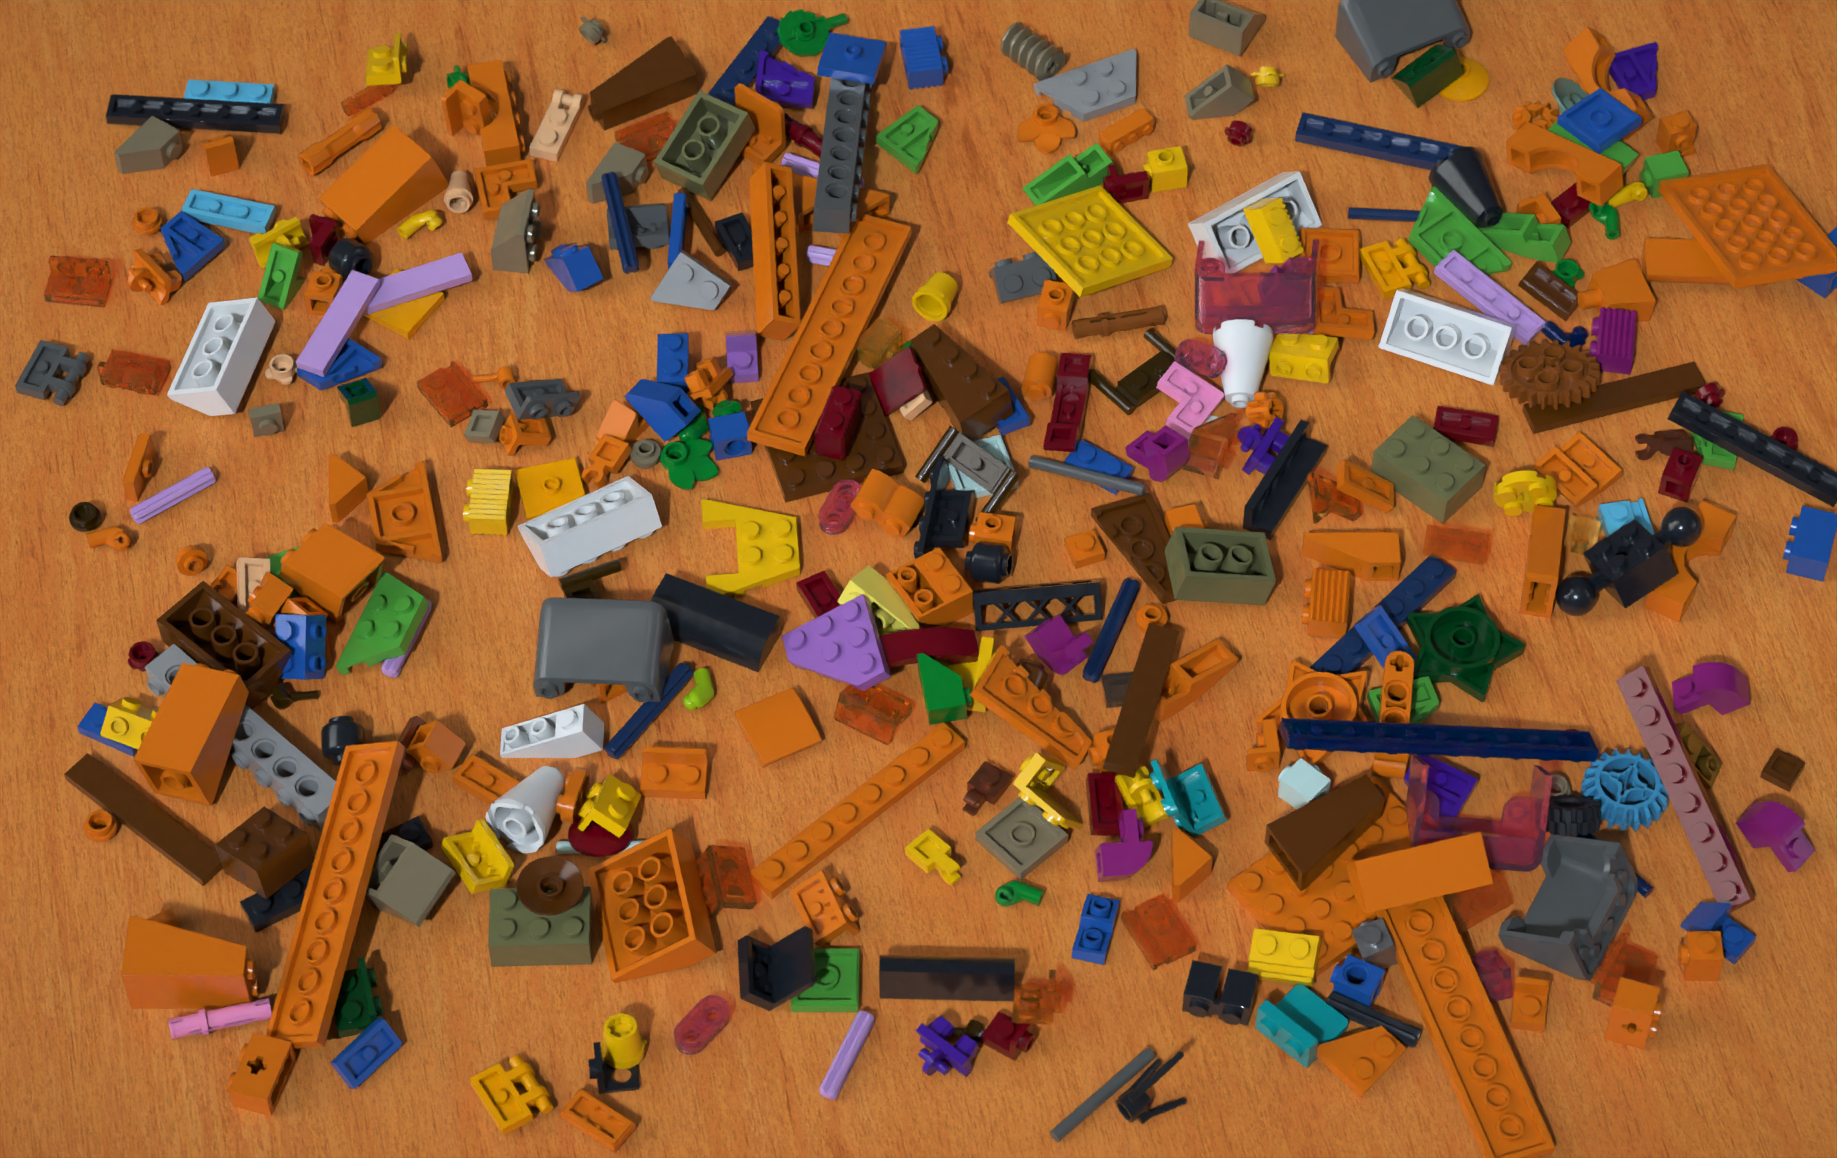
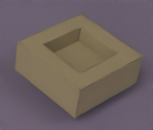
[248,403,284,437]
[464,410,505,443]

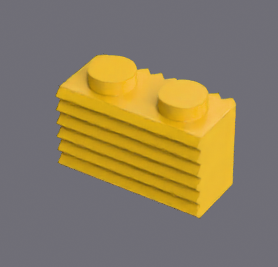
[1243,198,1304,264]
[463,468,514,536]

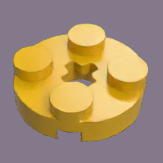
[1493,470,1557,517]

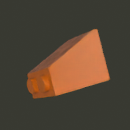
[279,523,385,625]

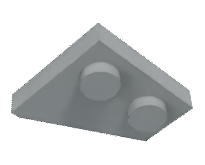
[650,250,732,310]

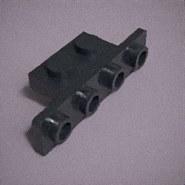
[914,455,975,559]

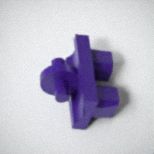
[1238,417,1290,475]
[916,1016,979,1077]

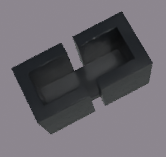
[1182,960,1258,1026]

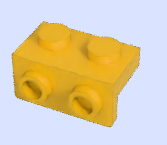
[1269,330,1339,384]
[100,697,159,749]
[578,773,641,838]
[440,819,514,894]

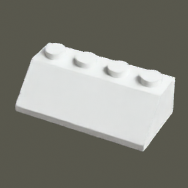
[1188,171,1322,277]
[1378,288,1518,385]
[167,298,276,416]
[518,476,662,577]

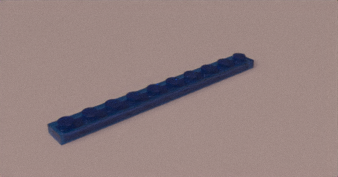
[1279,718,1599,762]

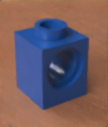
[708,412,752,461]
[1330,954,1385,1007]

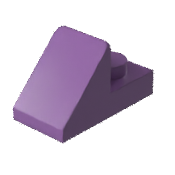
[725,330,759,383]

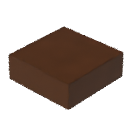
[1760,748,1805,792]

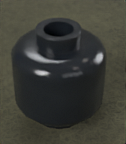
[328,238,373,279]
[965,541,1013,584]
[321,716,364,766]

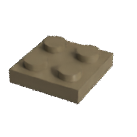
[975,797,1068,880]

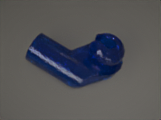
[1541,321,1588,348]

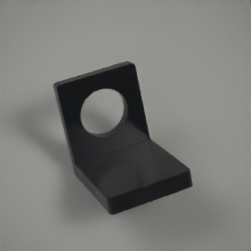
[588,1042,640,1094]

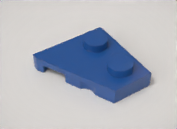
[160,211,225,282]
[297,338,382,391]

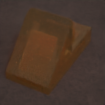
[1307,472,1362,524]

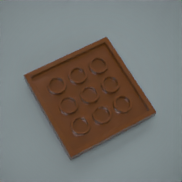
[750,372,904,503]

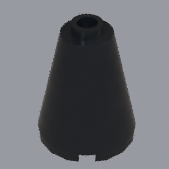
[1429,146,1503,228]

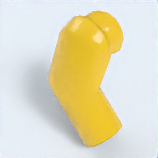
[1606,181,1648,208]
[397,209,442,239]

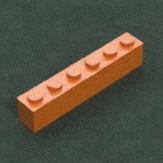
[749,162,800,341]

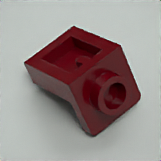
[1103,164,1149,204]
[309,214,341,266]
[981,1011,1036,1061]

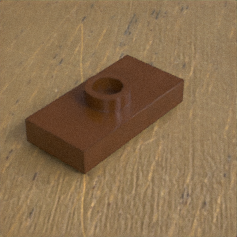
[1518,261,1579,321]

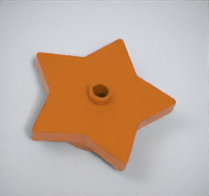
[1256,660,1377,767]

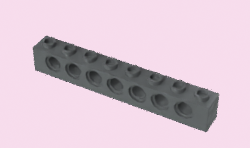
[813,78,872,234]

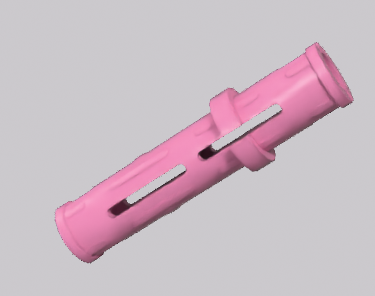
[168,998,272,1040]

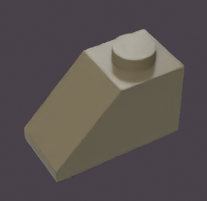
[1184,64,1255,120]
[114,116,183,174]
[586,142,649,204]

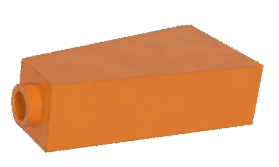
[1519,505,1566,618]

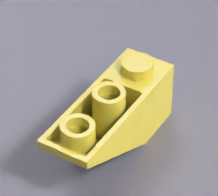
[837,565,921,636]

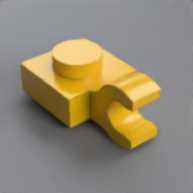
[905,828,961,886]

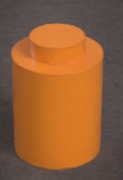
[1022,352,1058,401]

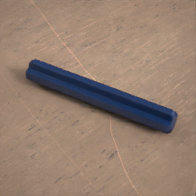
[601,172,639,274]
[1083,578,1139,683]
[605,663,694,760]

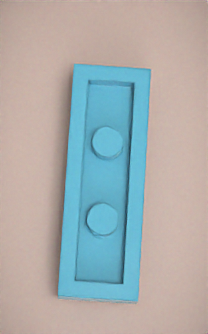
[184,80,275,104]
[181,189,276,234]

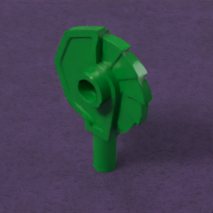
[777,9,848,57]

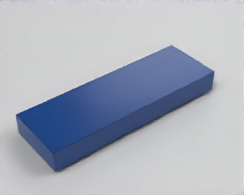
[667,193,688,270]

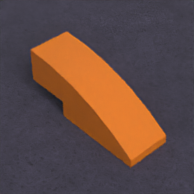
[1154,639,1239,723]

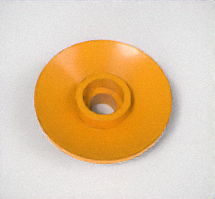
[1438,56,1489,102]

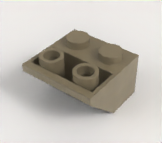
[1189,0,1266,56]
[491,189,543,273]
[365,834,456,927]

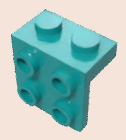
[1150,759,1228,838]
[1255,984,1348,1068]

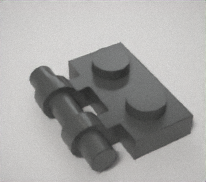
[15,340,89,406]

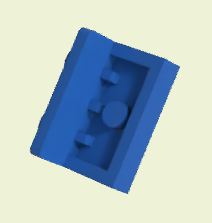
[275,614,327,680]

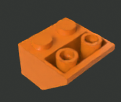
[885,547,973,626]

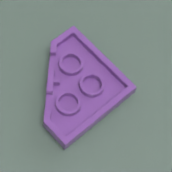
[782,594,891,691]

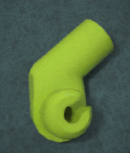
[683,668,714,711]

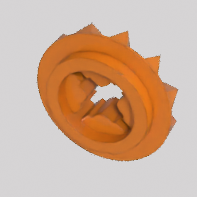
[1513,100,1558,131]

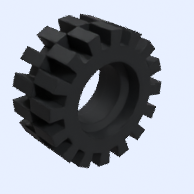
[1540,794,1600,836]

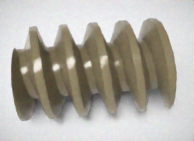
[1001,22,1065,81]

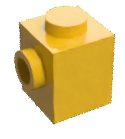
[1142,146,1188,193]

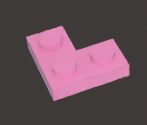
[1156,361,1225,441]

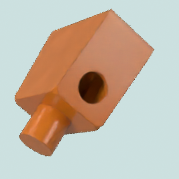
[1577,259,1656,322]

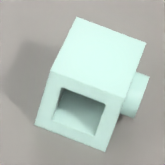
[1278,758,1331,810]

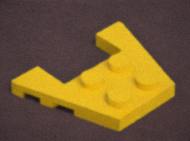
[701,499,800,598]

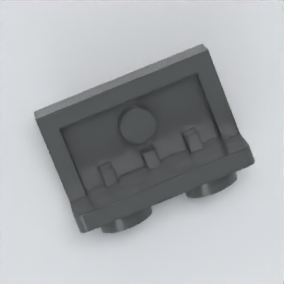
[607,203,669,250]
[988,252,1057,304]
[504,379,581,420]

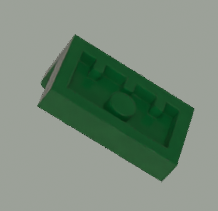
[334,957,383,1038]

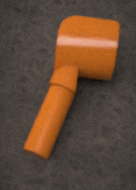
[472,366,516,390]

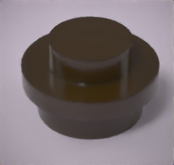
[69,502,101,532]

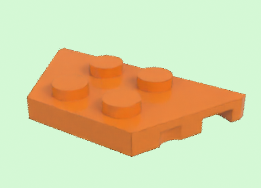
[366,460,443,563]

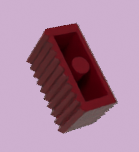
[814,385,862,460]

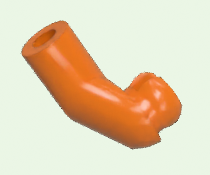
[86,526,132,551]

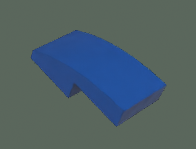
[1071,894,1120,965]

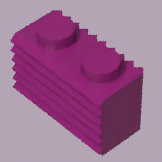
[1589,307,1637,374]

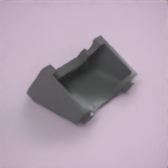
[1335,0,1471,83]
[533,597,674,703]
[1498,834,1638,981]

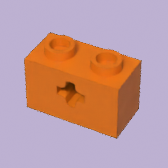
[1605,977,1664,1050]
[227,1032,296,1116]

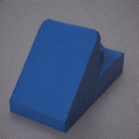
[1680,902,1756,965]

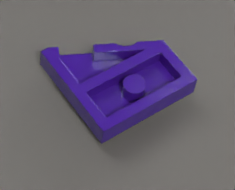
[1609,42,1658,100]
[755,50,815,109]
[1404,751,1477,835]

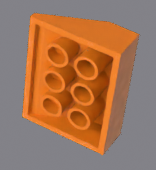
[588,828,716,983]

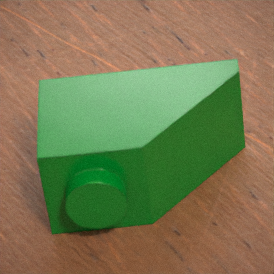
[917,653,972,725]

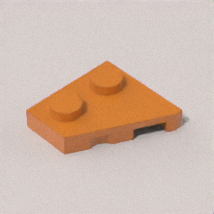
[1316,1026,1407,1098]

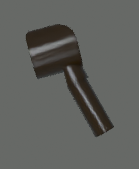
[270,684,318,710]
[952,1020,984,1044]

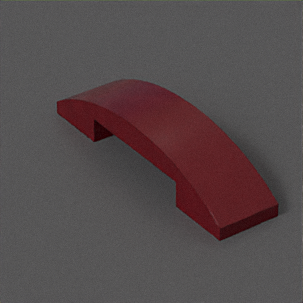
[1043,353,1092,452]
[880,627,979,667]

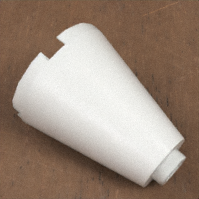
[1213,319,1274,408]
[486,766,565,853]

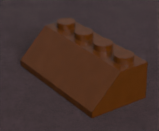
[156,581,292,710]

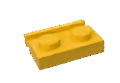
[1246,928,1322,987]

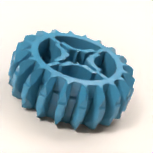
[1581,748,1669,833]

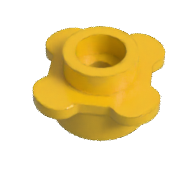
[1251,67,1285,87]

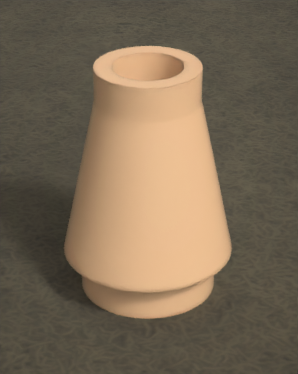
[444,171,473,213]

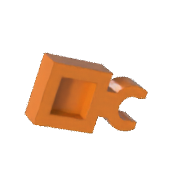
[581,434,632,489]

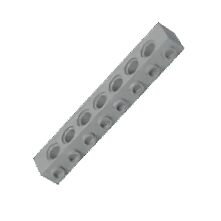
[145,644,336,832]

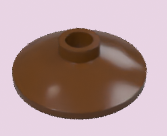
[516,856,584,916]

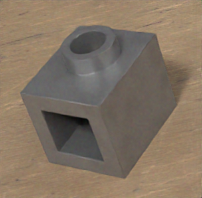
[1351,918,1398,969]

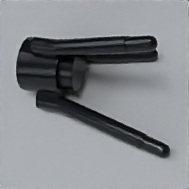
[1115,1052,1187,1124]

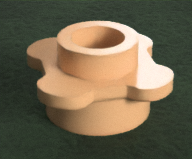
[265,354,297,385]

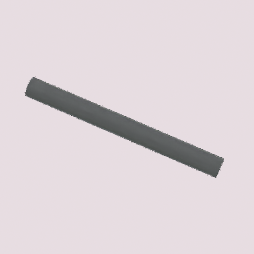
[1028,455,1147,496]
[1050,1048,1155,1142]

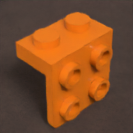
[734,84,786,166]

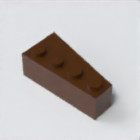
[910,324,1014,442]

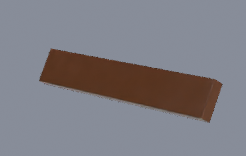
[1522,362,1706,434]
[1103,623,1180,778]
[64,753,223,886]

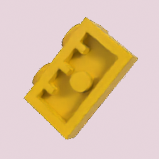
[366,32,409,86]

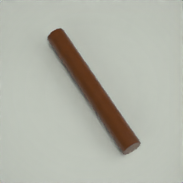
[677,187,725,257]

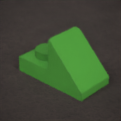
[258,242,305,309]

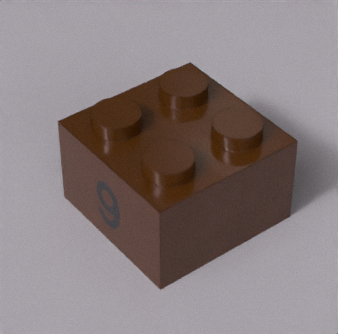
[215,807,315,899]

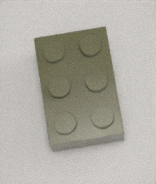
[654,91,755,201]
[1371,415,1486,524]
[1164,527,1276,605]
[488,886,593,967]

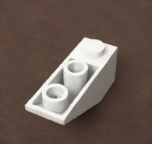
[500,704,604,758]

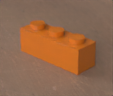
[1099,108,1154,155]

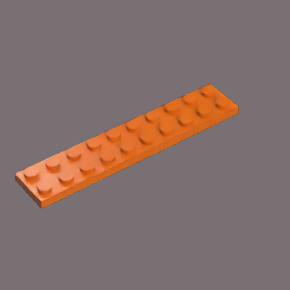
[747,212,912,456]
[266,741,405,1049]
[1376,896,1555,1158]

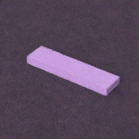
[1433,249,1547,346]
[361,252,472,317]
[296,270,380,377]

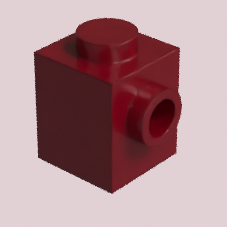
[1658,447,1703,503]

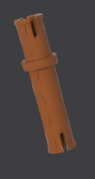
[1071,306,1164,339]

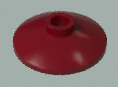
[568,817,634,857]

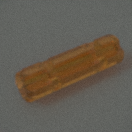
[341,84,395,116]

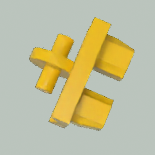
[249,216,308,268]
[1115,766,1169,830]

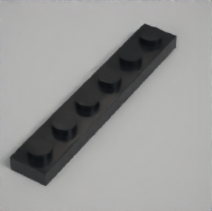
[106,94,285,134]
[1667,391,1837,507]
[240,816,434,933]

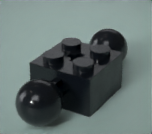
[1556,507,1702,616]

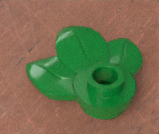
[660,439,718,490]

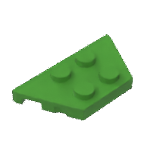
[1408,186,1512,275]
[335,572,429,675]

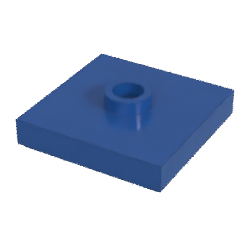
[817,33,886,84]
[1557,88,1642,154]

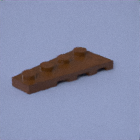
[1091,492,1176,604]

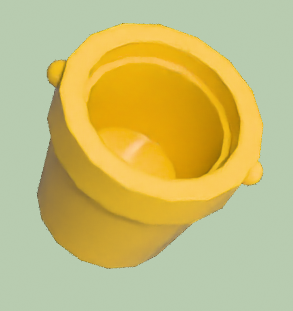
[912,272,958,322]
[601,1013,647,1069]

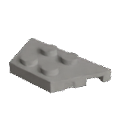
[1034,48,1136,122]

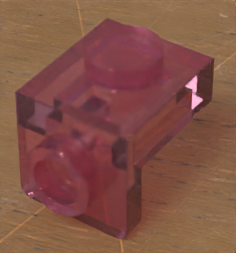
[1470,950,1513,1003]

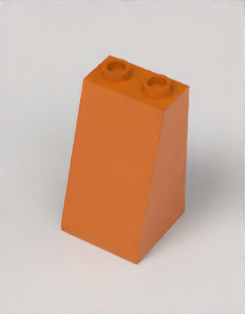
[318,124,449,245]
[133,662,249,806]
[121,916,260,1009]

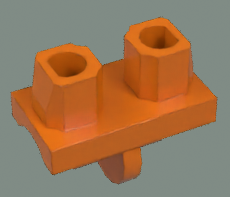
[127,248,182,305]
[684,356,734,411]

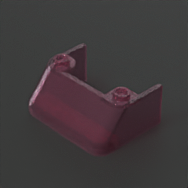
[1195,240,1322,334]
[1406,755,1553,872]

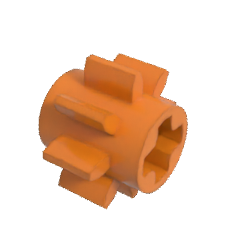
[1246,392,1284,429]

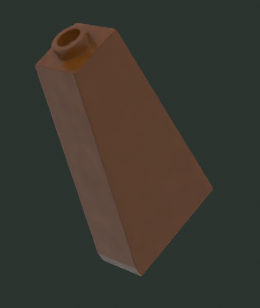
[588,36,698,131]
[1265,774,1385,891]

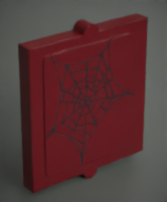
[868,347,927,417]

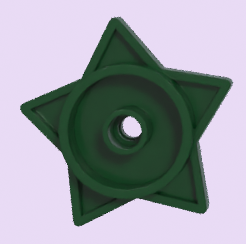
[1407,595,1525,702]

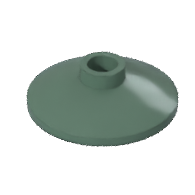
[1552,78,1589,113]

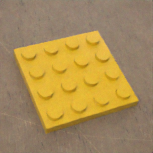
[1007,185,1173,297]

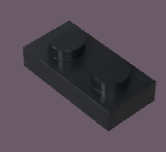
[715,212,754,271]

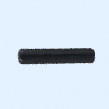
[1326,991,1422,1047]

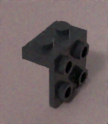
[738,926,816,1011]

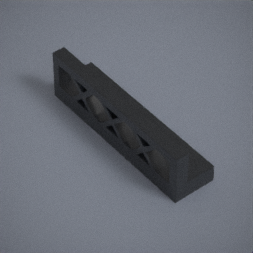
[1243,419,1327,540]
[972,579,1102,631]

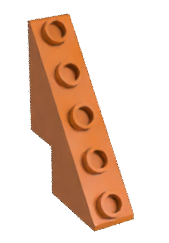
[752,165,890,238]

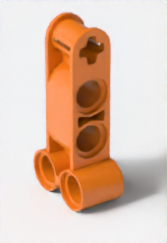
[1371,651,1414,779]

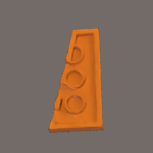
[969,644,1092,770]

